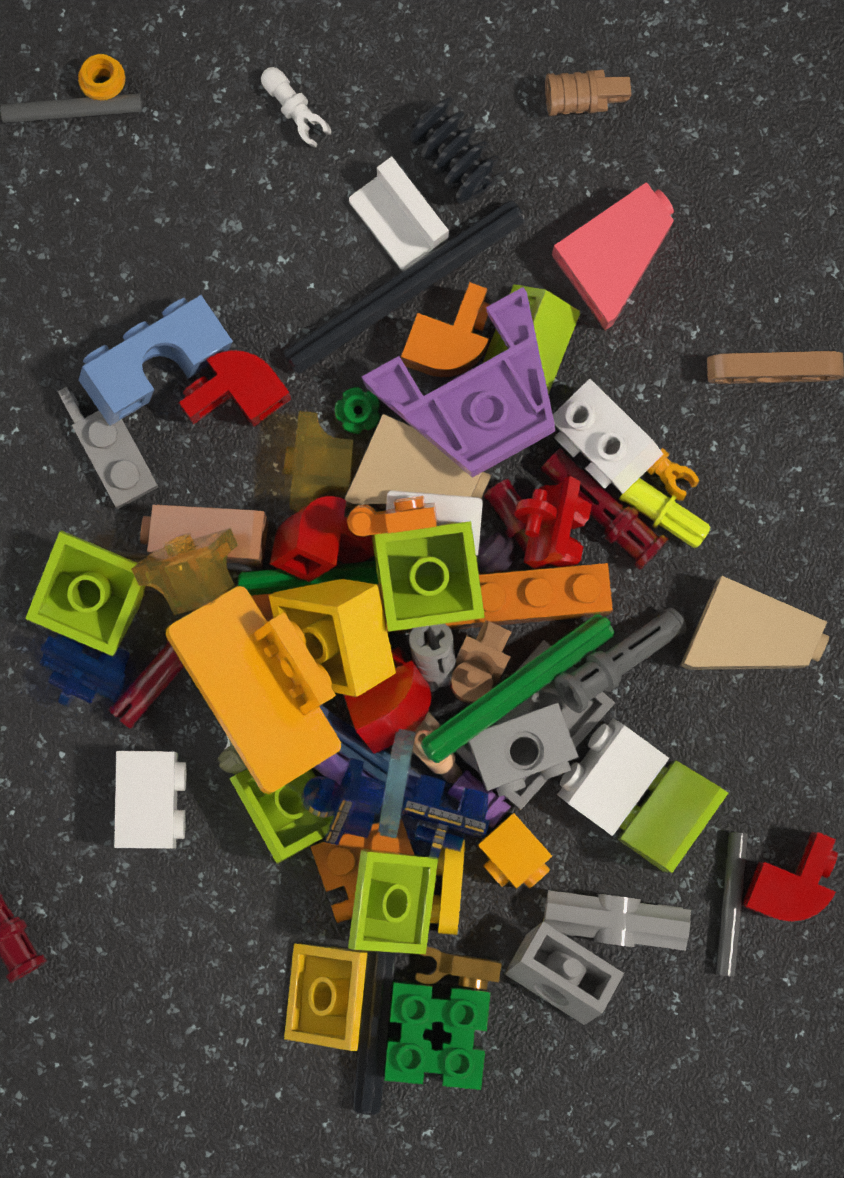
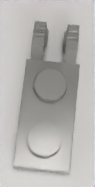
[58,387,158,509]

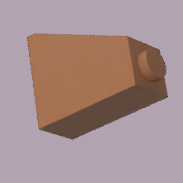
[140,505,269,569]

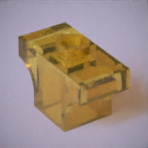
[284,411,354,511]
[131,528,238,615]

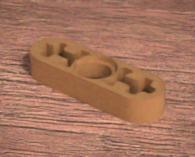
[707,351,844,384]

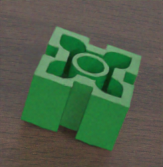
[384,980,490,1090]

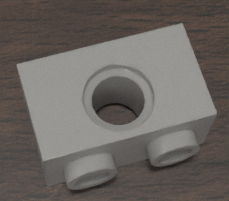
[468,703,578,797]
[504,922,624,1025]

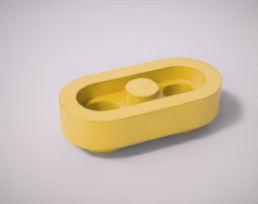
[430,838,465,935]

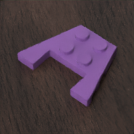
[362,287,555,478]

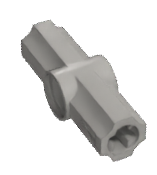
[543,890,691,951]

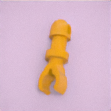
[647,448,699,501]

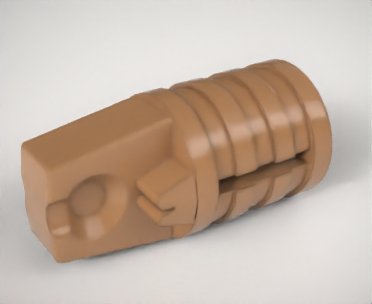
[545,70,631,116]

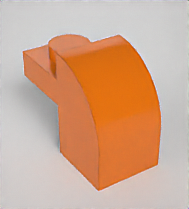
[401,282,491,377]

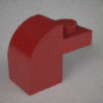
[179,350,291,427]
[270,496,376,582]
[343,646,431,754]
[741,832,838,921]

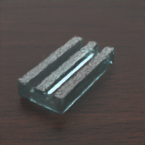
[378,729,416,838]

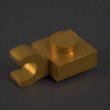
[416,947,502,990]

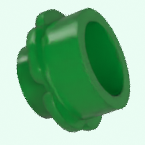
[334,387,380,434]

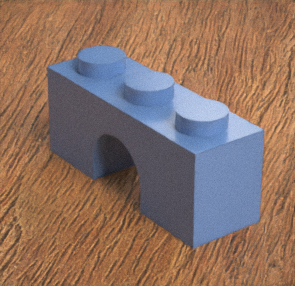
[79,295,233,426]

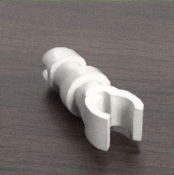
[261,67,331,147]

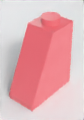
[552,182,674,330]

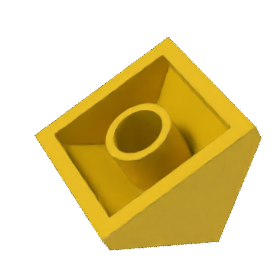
[284,943,368,1051]

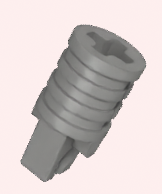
[409,624,456,692]

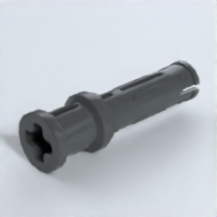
[555,607,687,713]

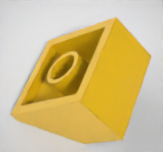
[269,579,396,697]

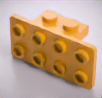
[166,586,341,794]

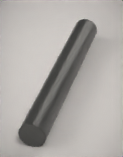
[1,93,142,123]
[716,832,748,977]

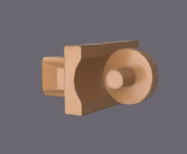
[450,620,511,704]

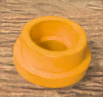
[78,54,125,100]

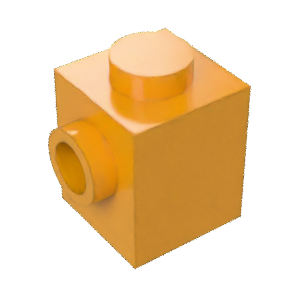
[477,813,552,889]

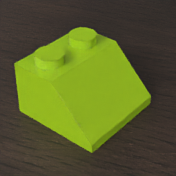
[372,521,485,632]
[617,760,728,873]

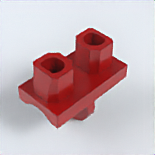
[515,476,592,568]

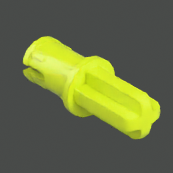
[619,478,710,548]

